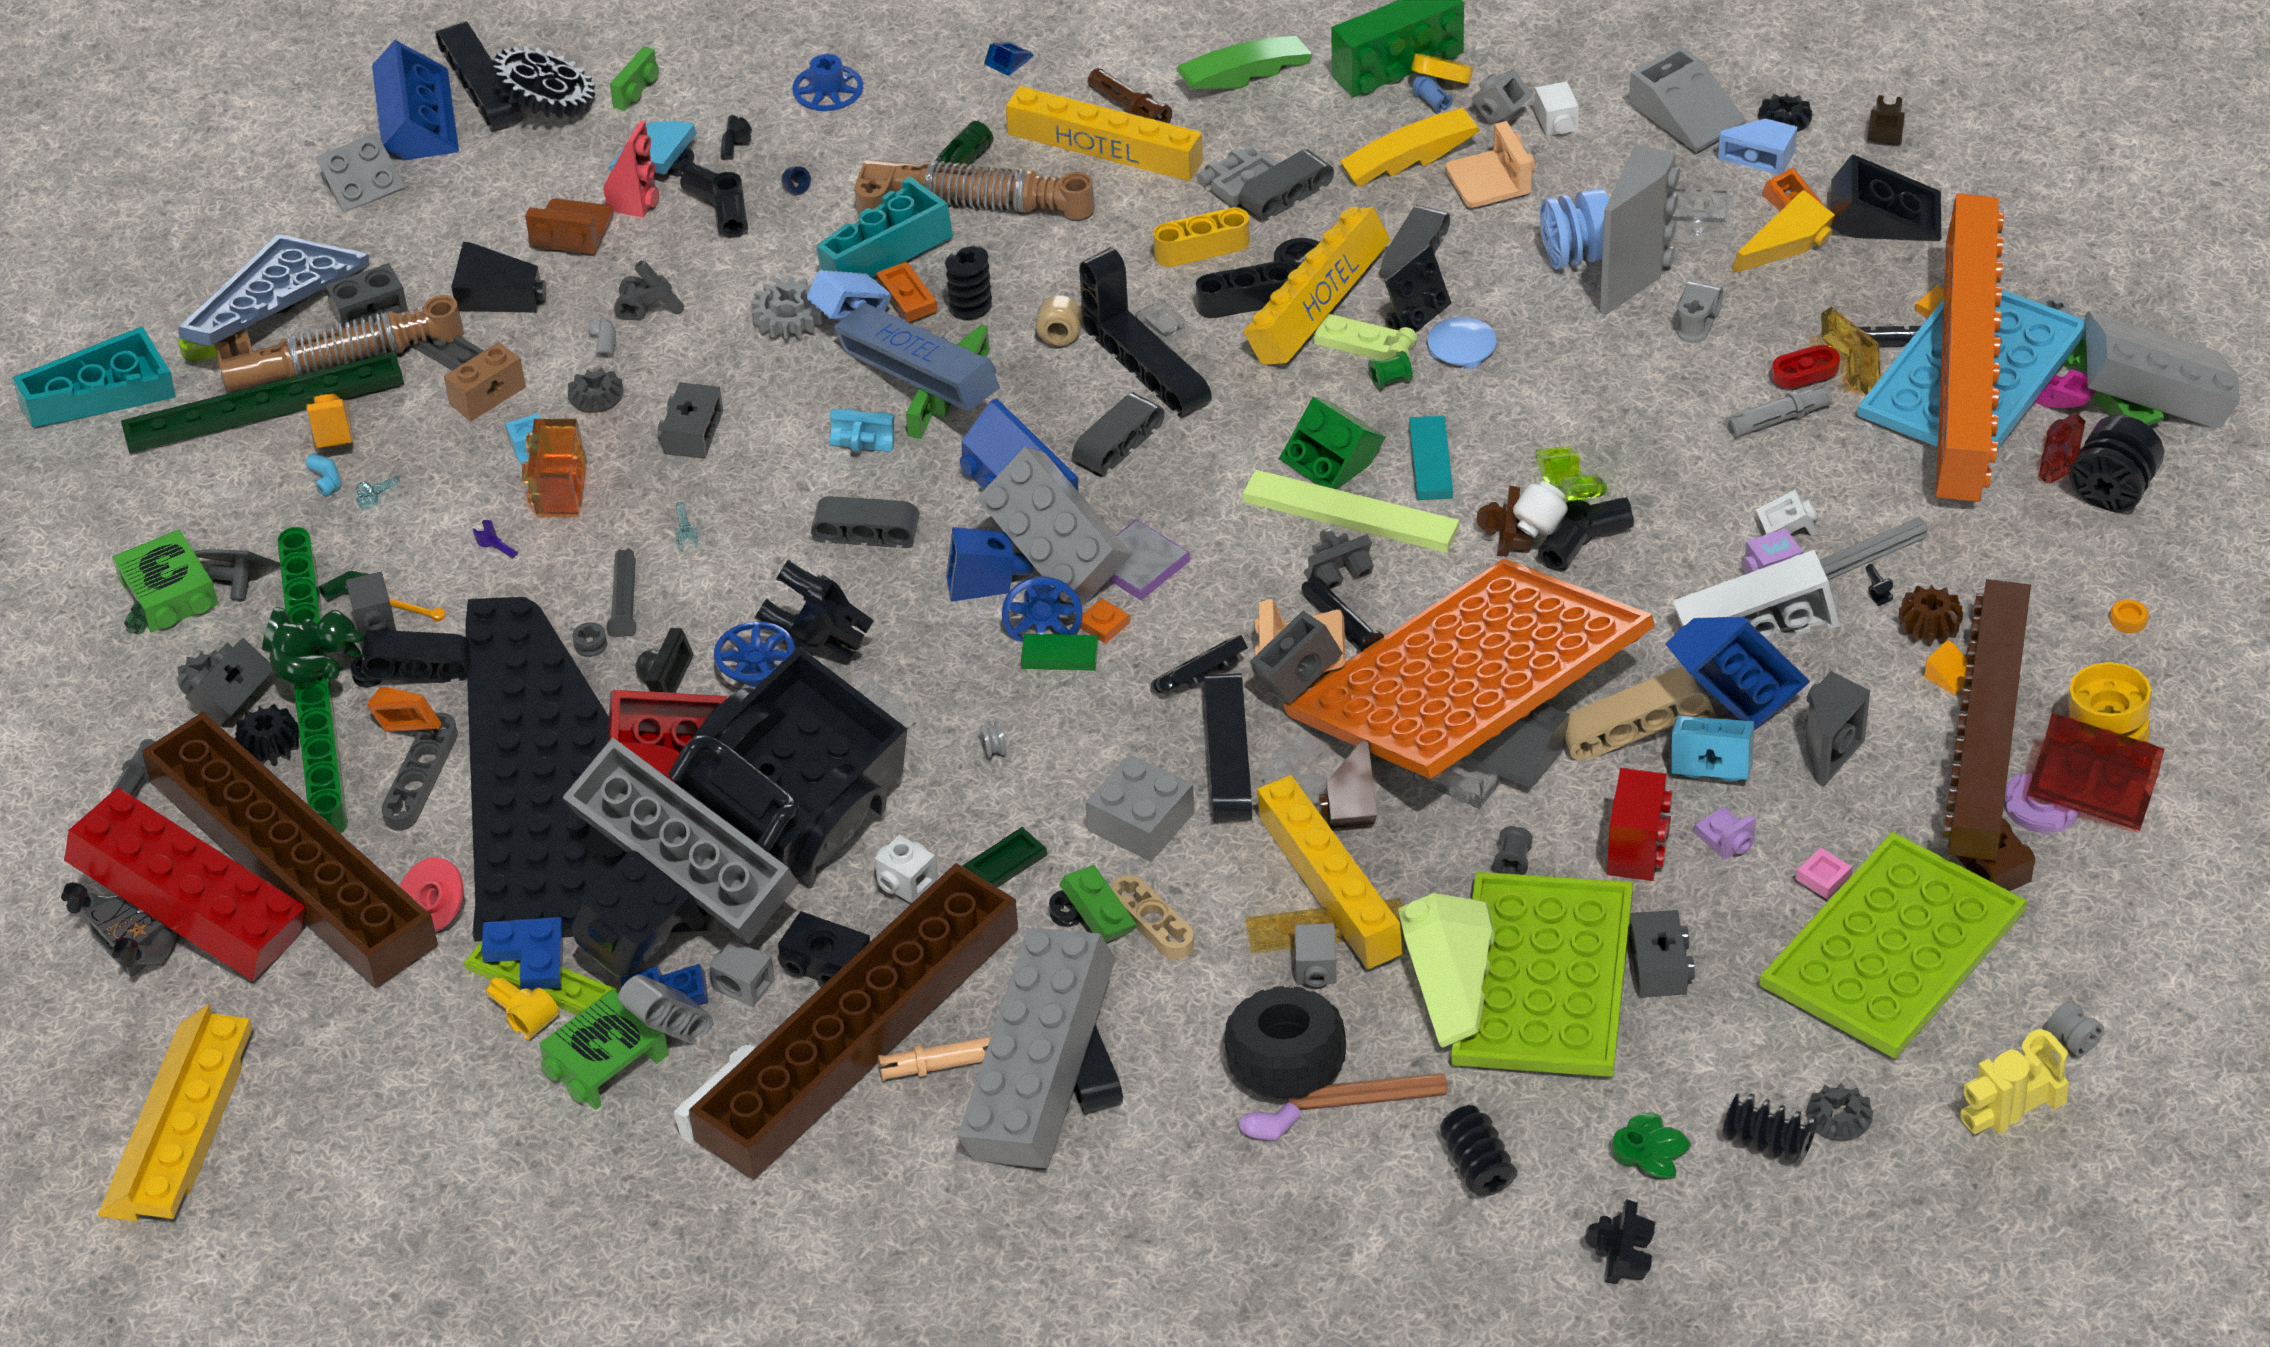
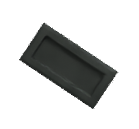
[635,628,694,693]

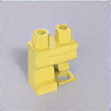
[1960,1029,2070,1135]

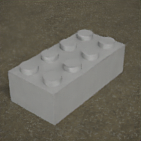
[976,447,1133,606]

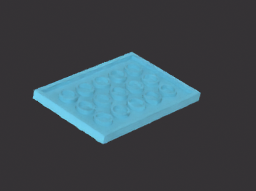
[1858,290,2086,450]

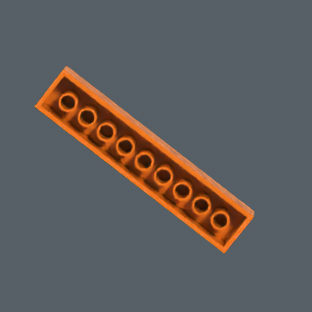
[1935,193,2004,502]

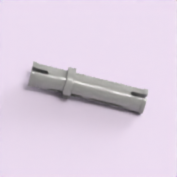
[1726,383,1832,438]

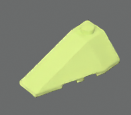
[1398,893,1495,1048]

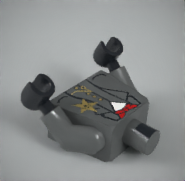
[61,882,178,977]

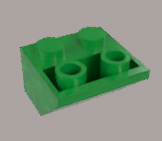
[1279,396,1386,490]

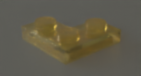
[1821,306,1881,395]

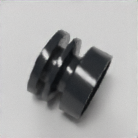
[2069,415,2165,513]

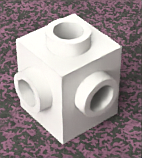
[874,834,938,903]

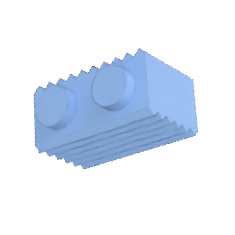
[807,270,891,319]

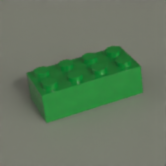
[1331,0,1464,98]

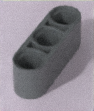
[1238,149,1334,221]
[1381,205,1450,278]
[1072,393,1165,476]
[811,496,920,548]

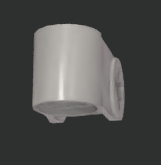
[1677,281,1723,343]

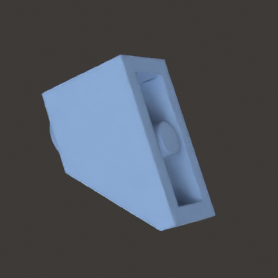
[1718,119,1797,174]

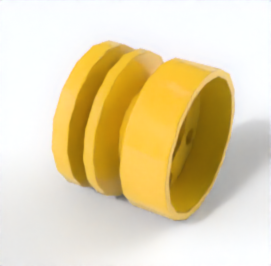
[2067,662,2152,764]

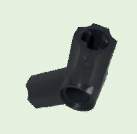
[680,162,748,238]
[1538,497,1634,571]

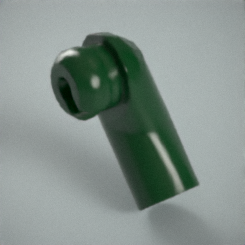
[319,571,368,602]

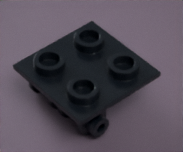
[1384,245,1451,332]

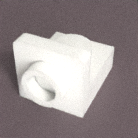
[1756,490,1819,536]

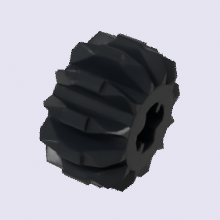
[235,703,299,766]

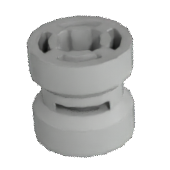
[2046,1001,2104,1057]

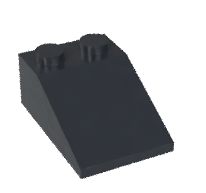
[1831,154,1941,242]

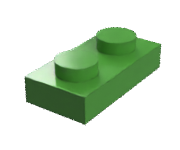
[610,46,659,111]
[1059,865,1137,942]

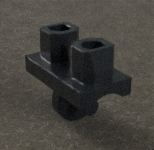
[1585,1199,1655,1284]

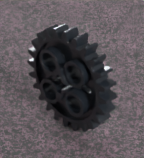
[489,45,596,119]

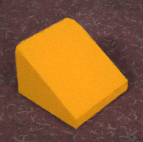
[1924,640,1972,695]

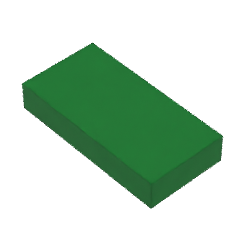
[1021,633,1099,671]

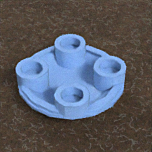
[1427,316,1497,369]

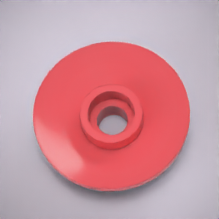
[400,857,464,932]

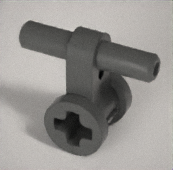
[614,260,684,320]

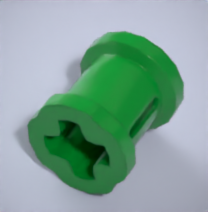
[1368,351,1413,390]

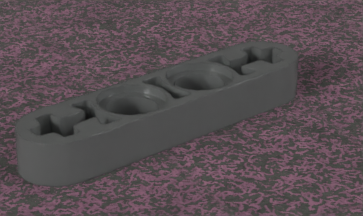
[382,713,458,831]

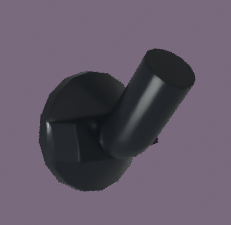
[720,115,752,160]

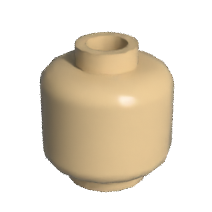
[1036,295,1082,347]

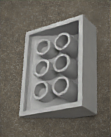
[1600,144,1680,315]
[2085,310,2240,428]

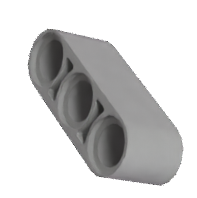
[618,975,713,1044]

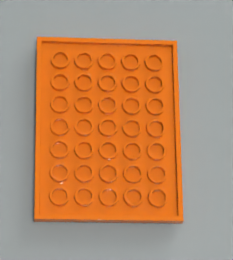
[1283,558,1655,779]

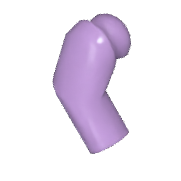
[1239,1102,1301,1141]

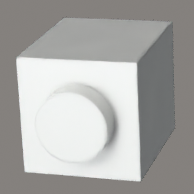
[1534,81,1579,136]

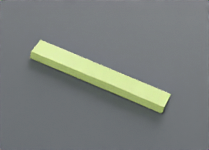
[1243,469,1459,553]

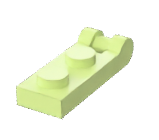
[1314,314,1418,360]

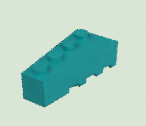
[816,176,953,278]

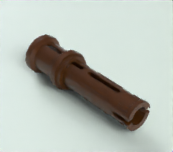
[1088,68,1173,123]

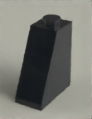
[451,242,546,313]

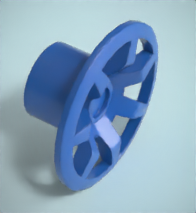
[792,54,863,111]
[1002,576,1083,642]
[714,621,795,687]

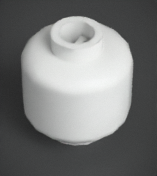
[1513,481,1568,538]

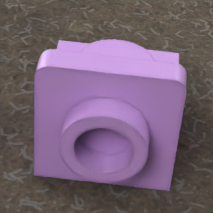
[1694,806,1756,860]

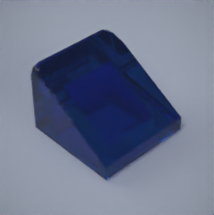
[984,42,1033,76]

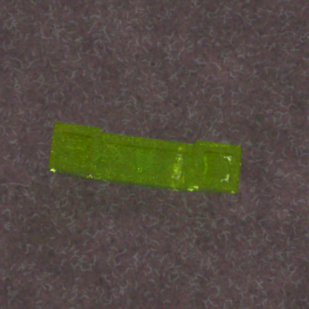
[1536,446,1607,501]

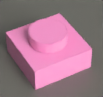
[1796,848,1852,899]

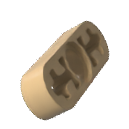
[1111,875,1194,959]

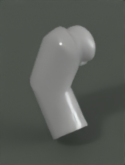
[588,318,616,358]

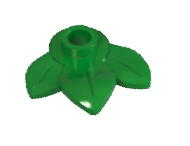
[1611,1112,1691,1178]

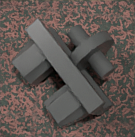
[1303,528,1374,589]

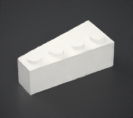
[1673,550,1840,640]

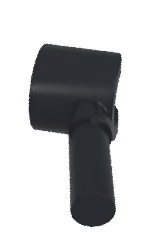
[1865,564,1893,606]

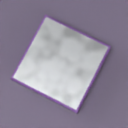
[1109,519,1190,601]

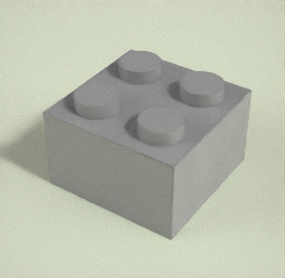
[1086,754,1194,862]

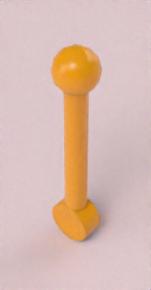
[388,596,445,622]

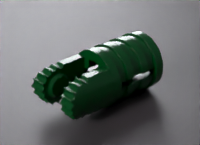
[935,120,993,168]

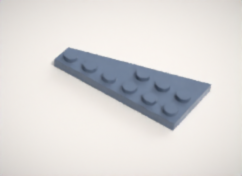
[178,234,369,346]

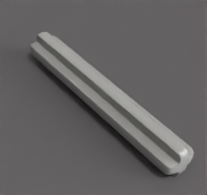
[1819,518,1928,580]

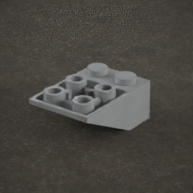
[1629,45,1746,153]

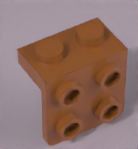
[525,198,613,255]

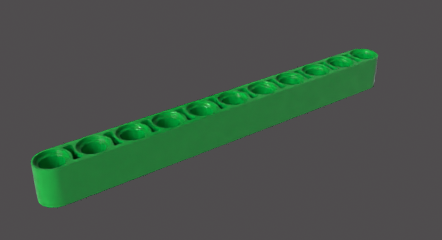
[277,527,348,834]

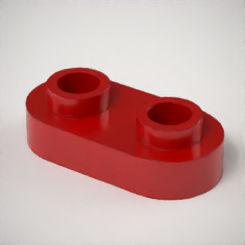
[1771,345,1840,389]

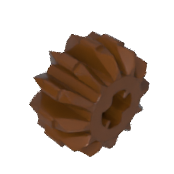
[1898,584,1963,647]

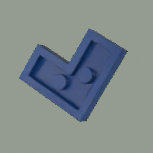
[482,917,564,990]

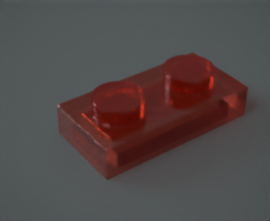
[2039,413,2086,484]

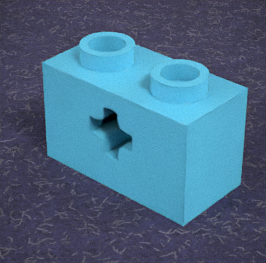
[1671,716,1754,782]

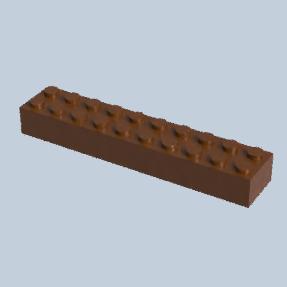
[141,712,438,988]
[689,863,1018,1180]

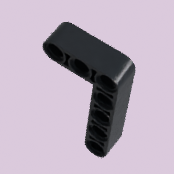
[1079,247,1212,417]

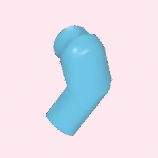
[306,453,341,496]

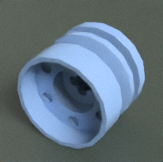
[1540,188,1609,269]

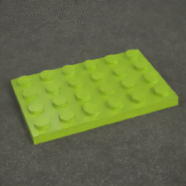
[1760,831,2027,1059]
[1451,872,1633,1077]

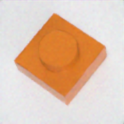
[1079,598,1130,644]

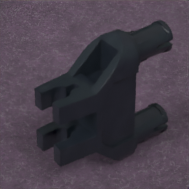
[755,559,874,665]

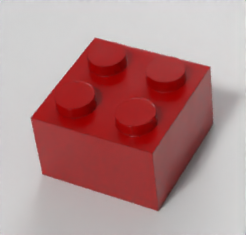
[1607,768,1673,881]

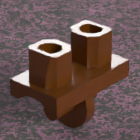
[1477,485,1534,557]

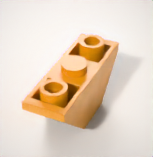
[307,394,353,449]

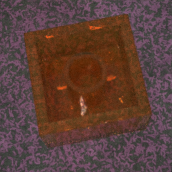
[522,419,587,518]

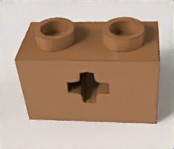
[444,342,526,421]

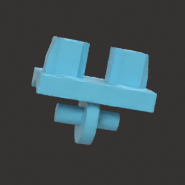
[830,408,894,452]

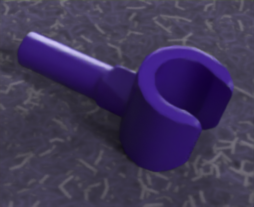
[472,520,518,559]

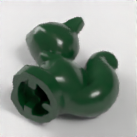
[262,607,363,686]

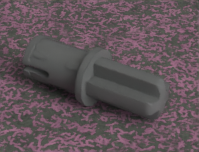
[112,739,156,797]

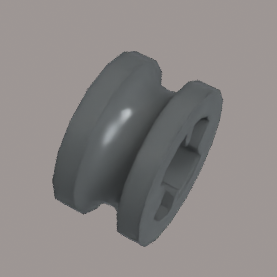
[572,622,607,657]

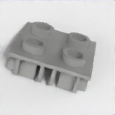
[316,132,405,212]

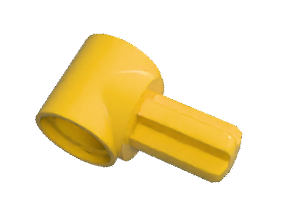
[486,977,560,1040]

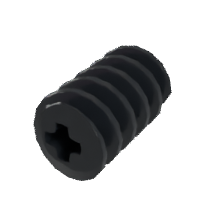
[945,245,992,318]
[1723,1093,1817,1164]
[1440,1104,1517,1195]

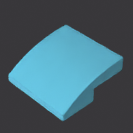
[608,121,696,175]

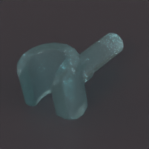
[356,476,400,510]
[675,502,699,551]

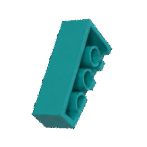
[12,326,176,428]

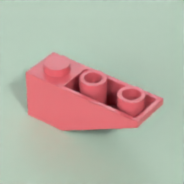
[603,120,659,218]

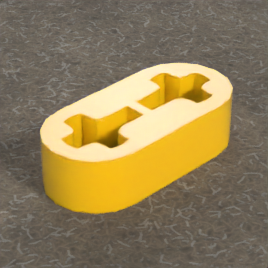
[1411,53,1474,84]

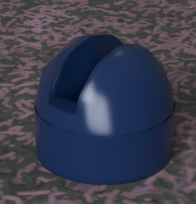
[781,166,811,193]

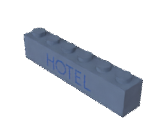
[834,303,1000,412]

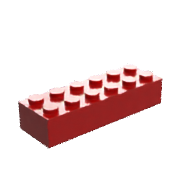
[64,787,306,981]

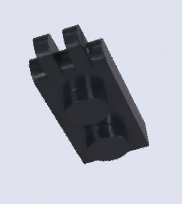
[1151,635,1248,693]

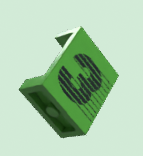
[112,529,219,633]
[539,989,669,1110]

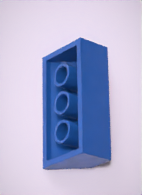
[372,40,459,160]
[960,398,1079,491]
[1665,617,1810,730]

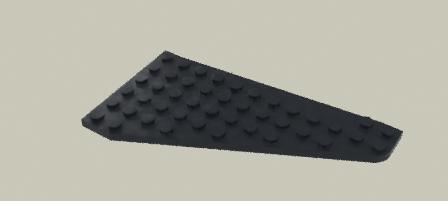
[465,597,708,942]

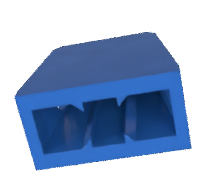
[946,527,1033,602]

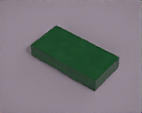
[962,827,1047,888]

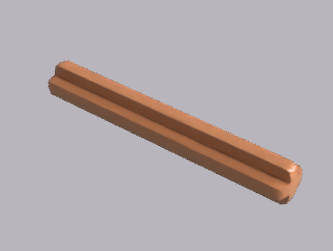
[1287,1073,1448,1110]

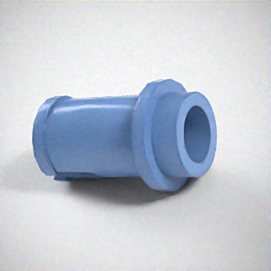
[1413,74,1453,113]

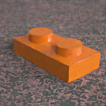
[876,261,938,322]

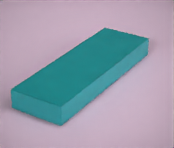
[1409,415,1453,500]

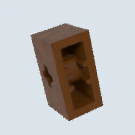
[1948,818,2035,891]

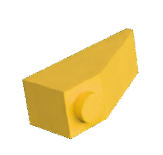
[1732,190,1835,272]

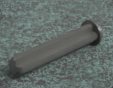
[607,548,636,637]

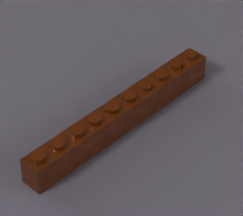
[1943,579,2031,861]

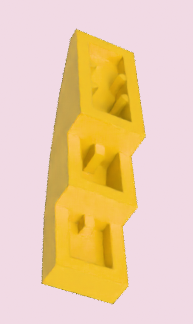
[1340,108,1480,187]

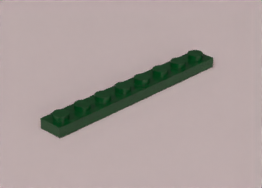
[121,352,404,453]

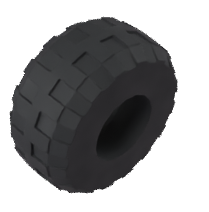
[1224,986,1346,1099]

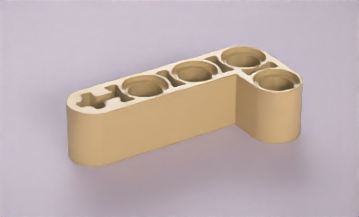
[1565,666,1718,760]

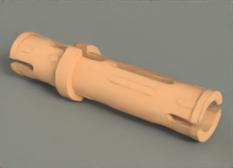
[878,1036,991,1081]

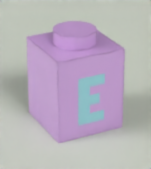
[1742,528,1803,574]

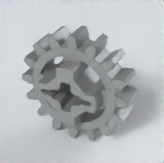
[751,277,825,339]

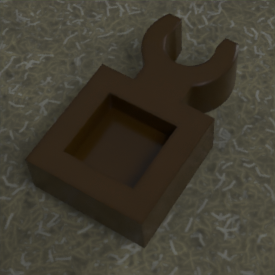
[1867,95,1905,144]

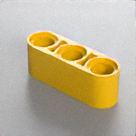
[1153,208,1250,267]

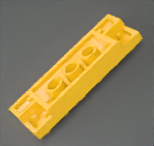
[98,1004,253,1222]

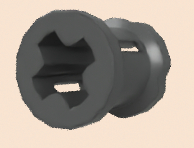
[1493,826,1533,875]

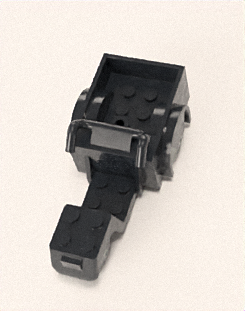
[571,646,908,976]

